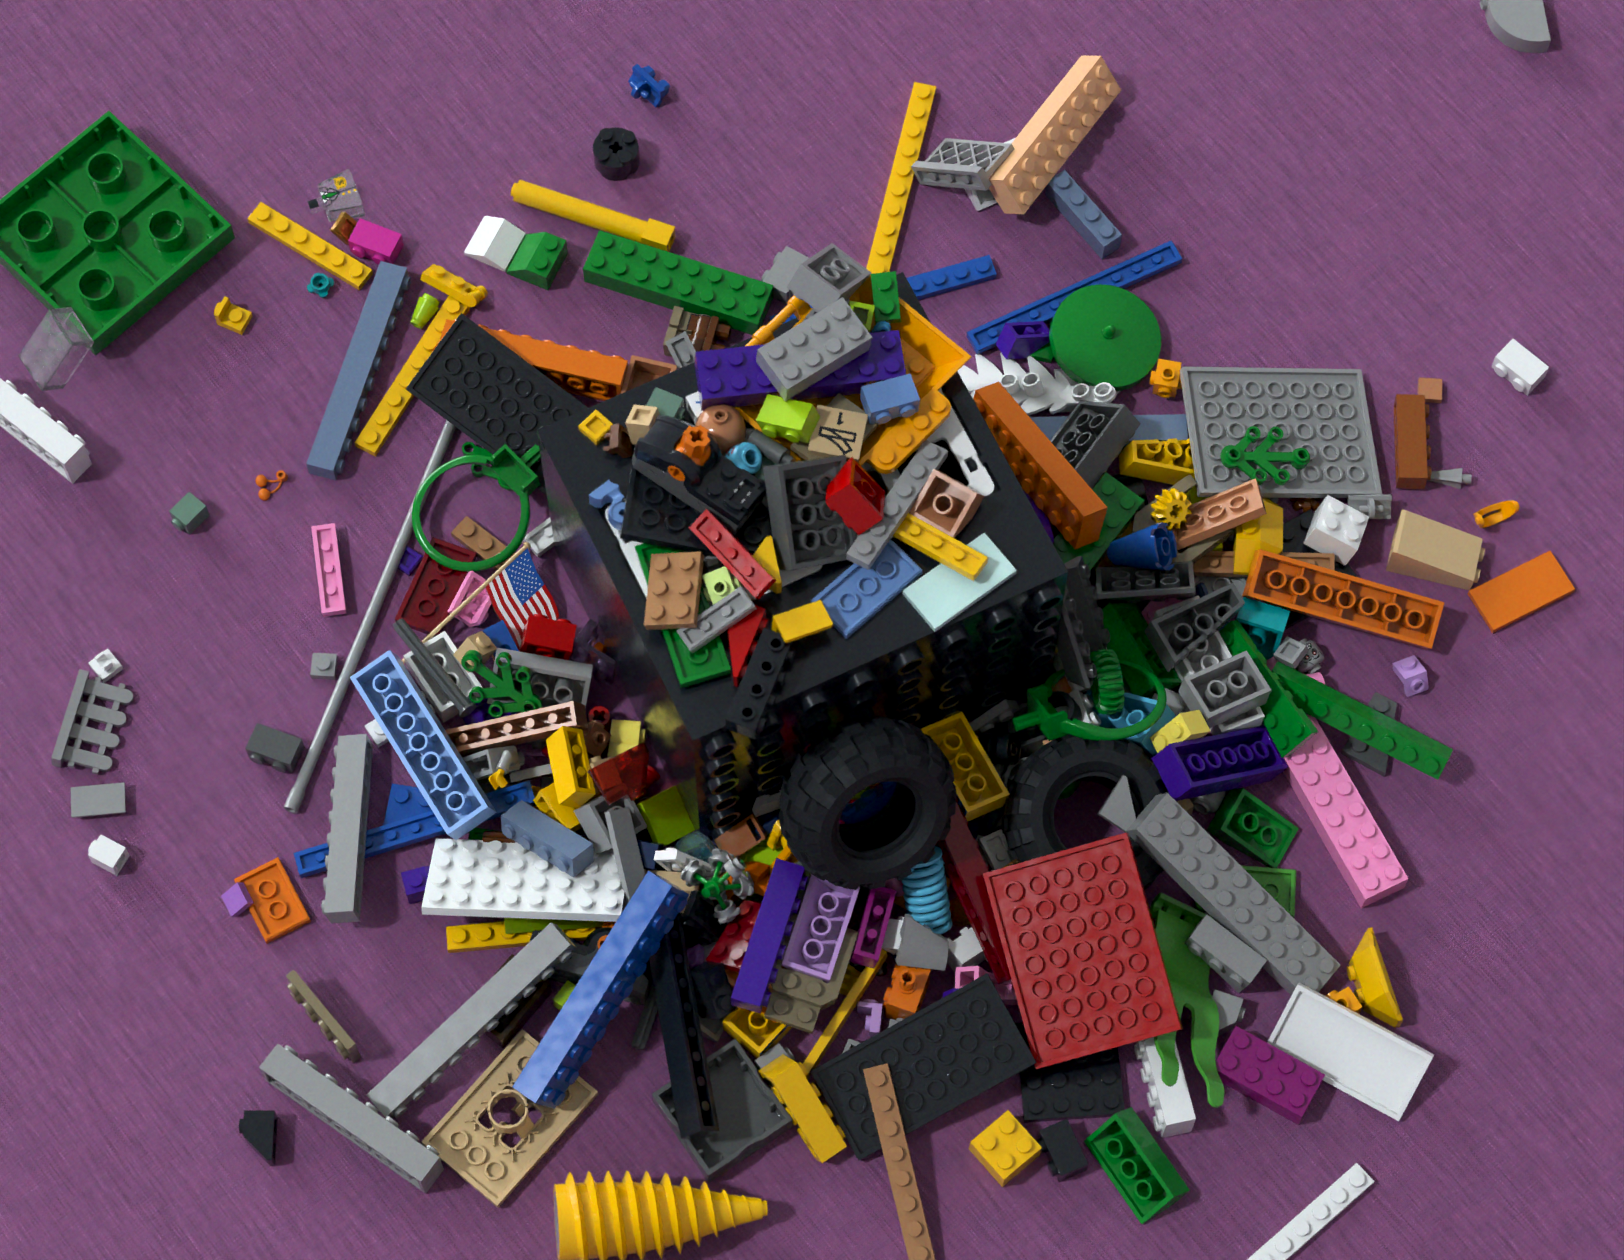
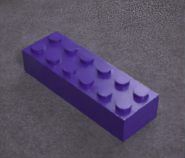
[1151,725,1288,801]

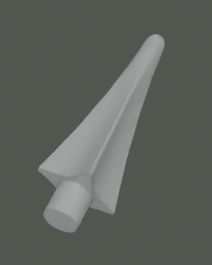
[1427,468,1472,489]

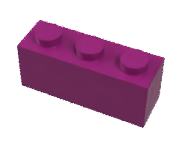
[850,887,896,969]

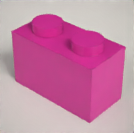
[348,218,404,265]

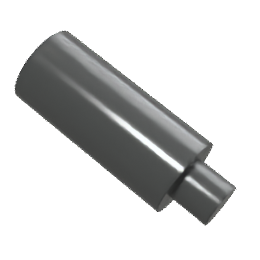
[747,429,795,464]

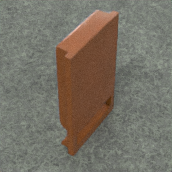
[714,813,767,857]

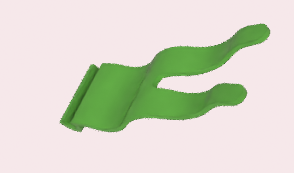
[1150,893,1224,1108]

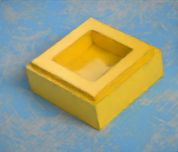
[578,410,614,446]

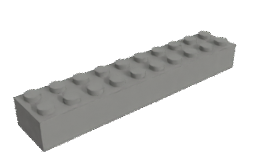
[1125,793,1340,996]

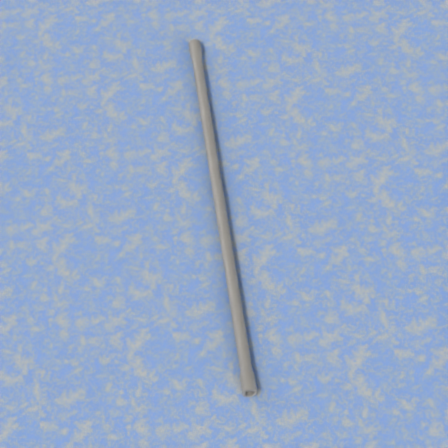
[284,420,456,813]

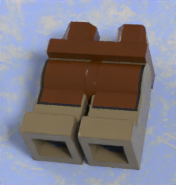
[663,306,731,357]

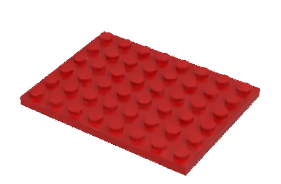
[983,832,1183,1069]

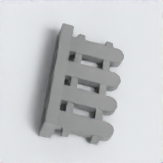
[51,669,133,775]

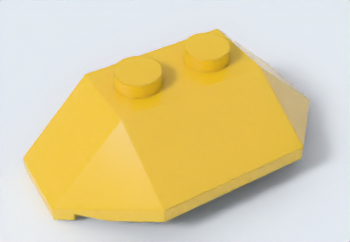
[1233,497,1283,575]
[1346,927,1403,1028]

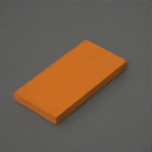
[1468,551,1575,633]

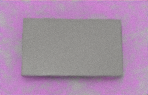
[71,782,126,818]

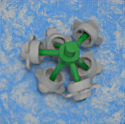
[680,848,754,923]

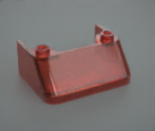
[575,743,650,836]

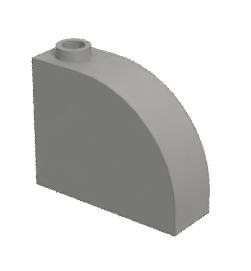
[1480,0,1551,53]

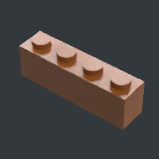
[1393,394,1431,489]

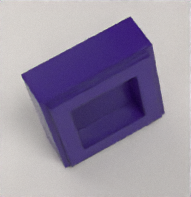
[398,546,423,576]

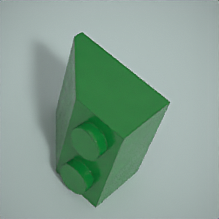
[506,232,568,290]

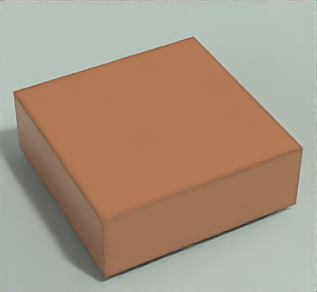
[1418,377,1442,403]

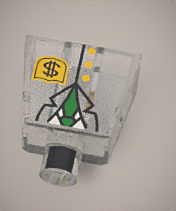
[307,169,365,222]

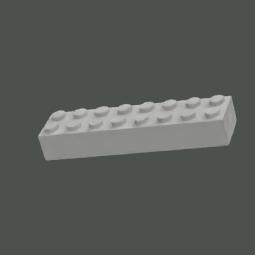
[259,1043,444,1194]

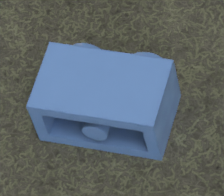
[860,374,920,425]

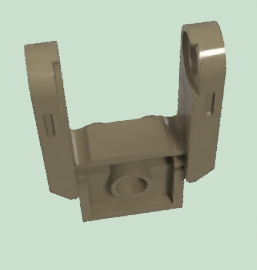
[1132,475,1235,564]
[764,911,858,1034]

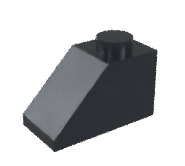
[239,1110,278,1166]

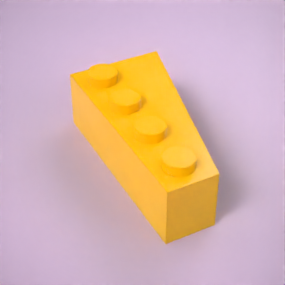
[1119,438,1195,485]
[758,1054,847,1163]

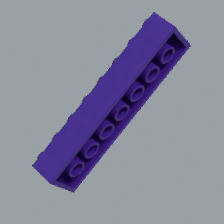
[694,330,906,411]

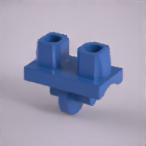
[628,64,670,107]

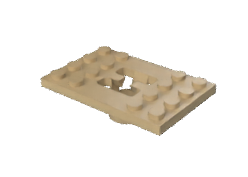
[422,1029,598,1208]

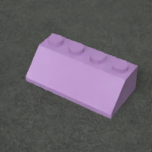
[781,874,860,983]

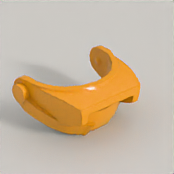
[1473,500,1520,528]

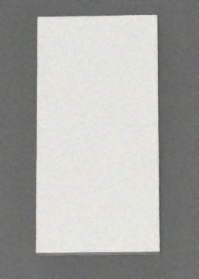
[1267,982,1434,1121]

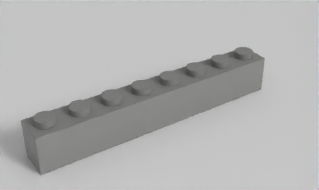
[321,734,373,923]

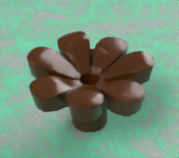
[1290,498,1321,513]

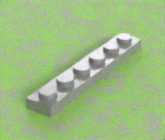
[846,440,948,570]

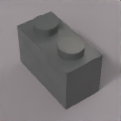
[245,723,305,773]

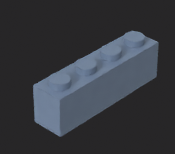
[1045,170,1122,260]
[501,800,594,877]

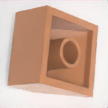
[909,469,984,538]

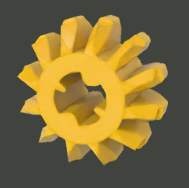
[1150,488,1192,530]

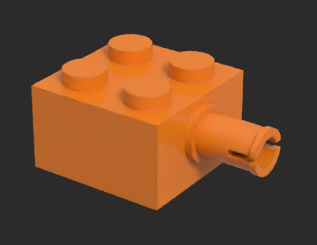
[883,964,931,1020]

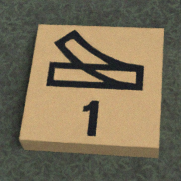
[807,405,868,462]

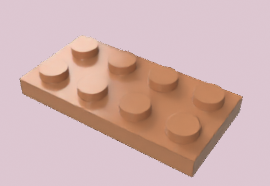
[1171,478,1267,550]

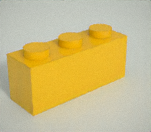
[546,726,596,808]

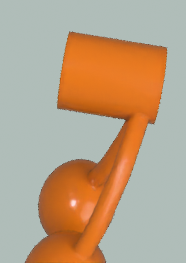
[255,470,288,501]

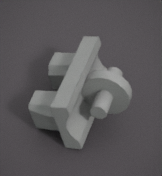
[1348,494,1392,519]

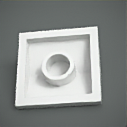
[464,216,526,272]

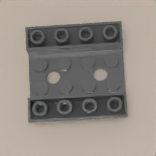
[1056,556,1110,688]

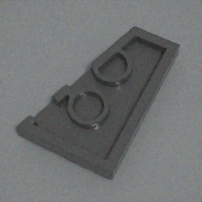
[1341,692,1397,776]

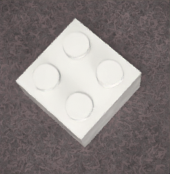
[1303,495,1369,565]

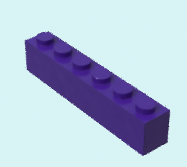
[731,858,809,1014]

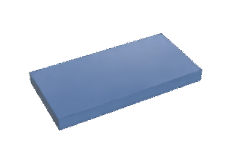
[811,539,923,639]

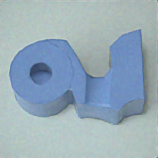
[589,480,625,530]

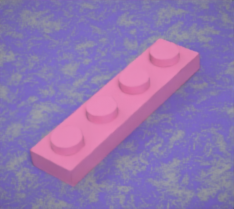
[311,523,347,617]

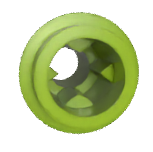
[410,293,440,329]

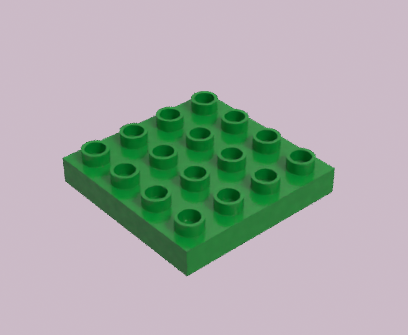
[0,111,235,355]

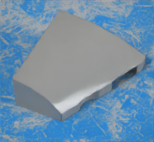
[895,914,949,971]

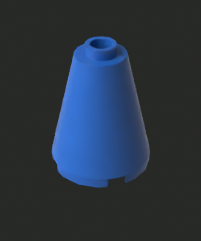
[1107,522,1177,571]

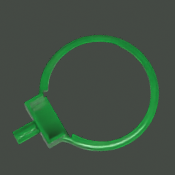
[412,444,541,572]
[1012,660,1167,741]

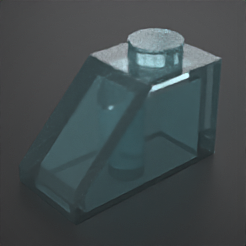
[674,831,716,863]

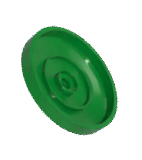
[1049,285,1161,392]

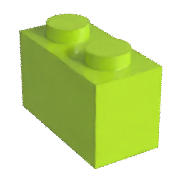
[756,394,820,443]

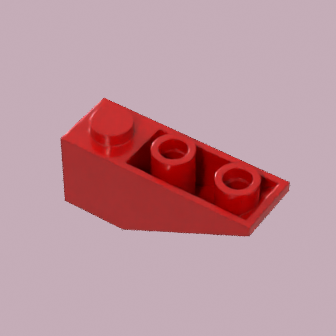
[727,605,769,687]

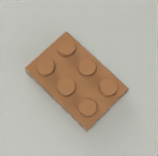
[644,552,704,630]

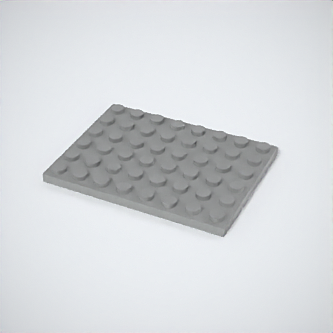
[1180,367,1382,498]

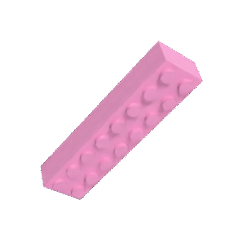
[1283,714,1408,909]

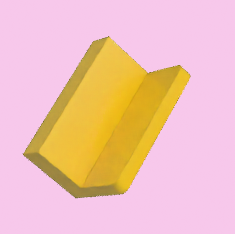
[771,600,833,643]

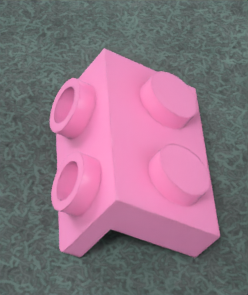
[447,571,492,627]

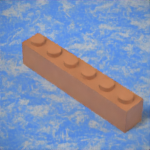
[445,701,588,757]

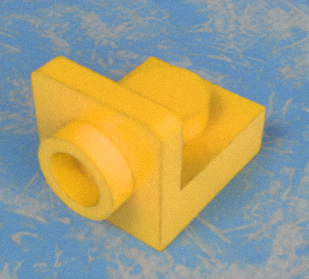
[214,296,253,335]

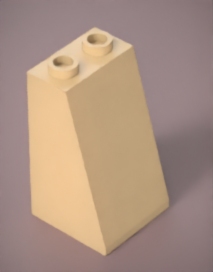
[1386,509,1485,590]

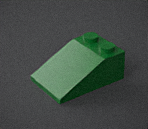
[1207,788,1299,868]

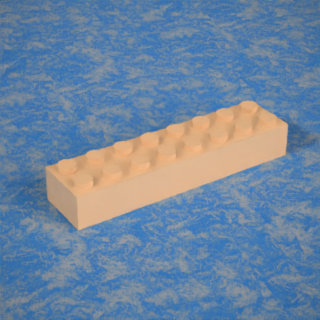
[988,56,1121,214]

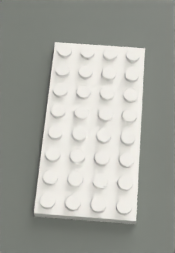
[421,838,625,922]

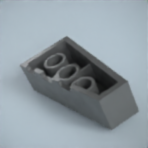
[1144,583,1245,673]

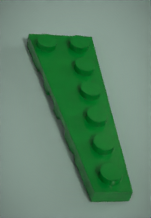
[1219,620,1318,758]

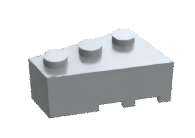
[1184,914,1267,993]

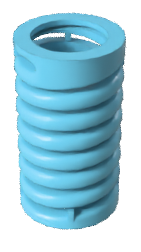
[901,845,953,934]

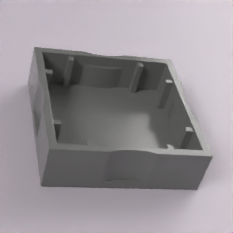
[652,1039,792,1183]

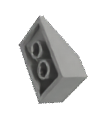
[787,243,872,313]

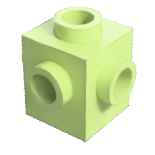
[702,566,743,605]

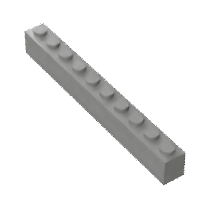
[367,923,576,1118]

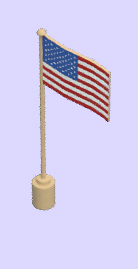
[402,542,559,664]

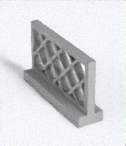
[911,138,1014,191]

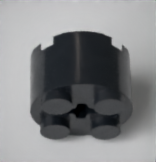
[593,127,640,181]

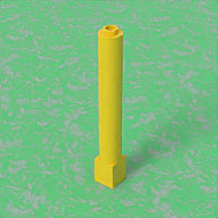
[511,180,676,252]

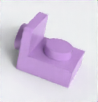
[857,999,883,1038]

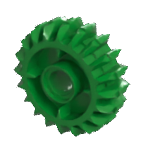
[1090,649,1125,715]

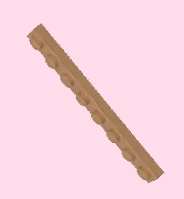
[863,1063,936,1260]

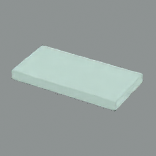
[903,533,1017,632]

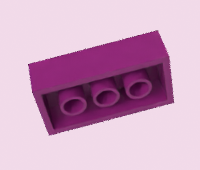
[1216,1026,1325,1125]

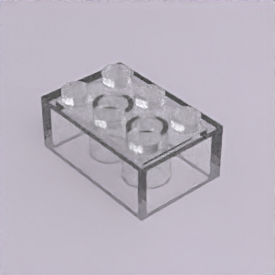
[19,307,94,391]

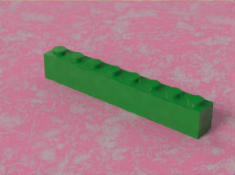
[1271,661,1453,780]

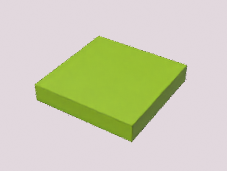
[637,785,695,847]

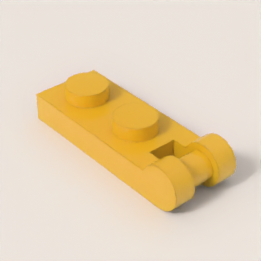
[420,264,488,307]

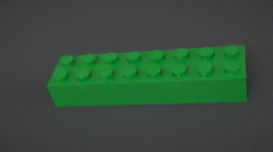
[583,230,774,335]

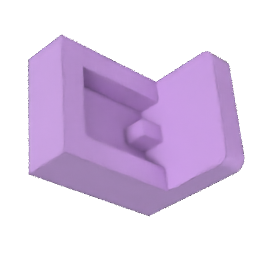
[1392,655,1429,697]

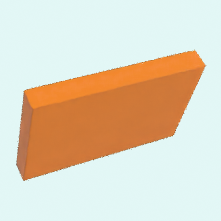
[234,857,311,944]

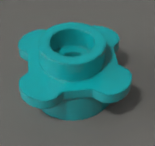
[307,273,334,298]

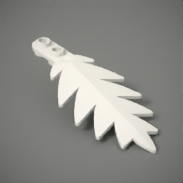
[958,353,1116,415]

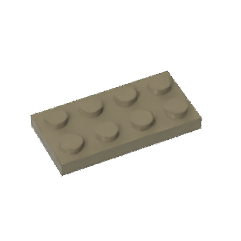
[286,970,361,1063]

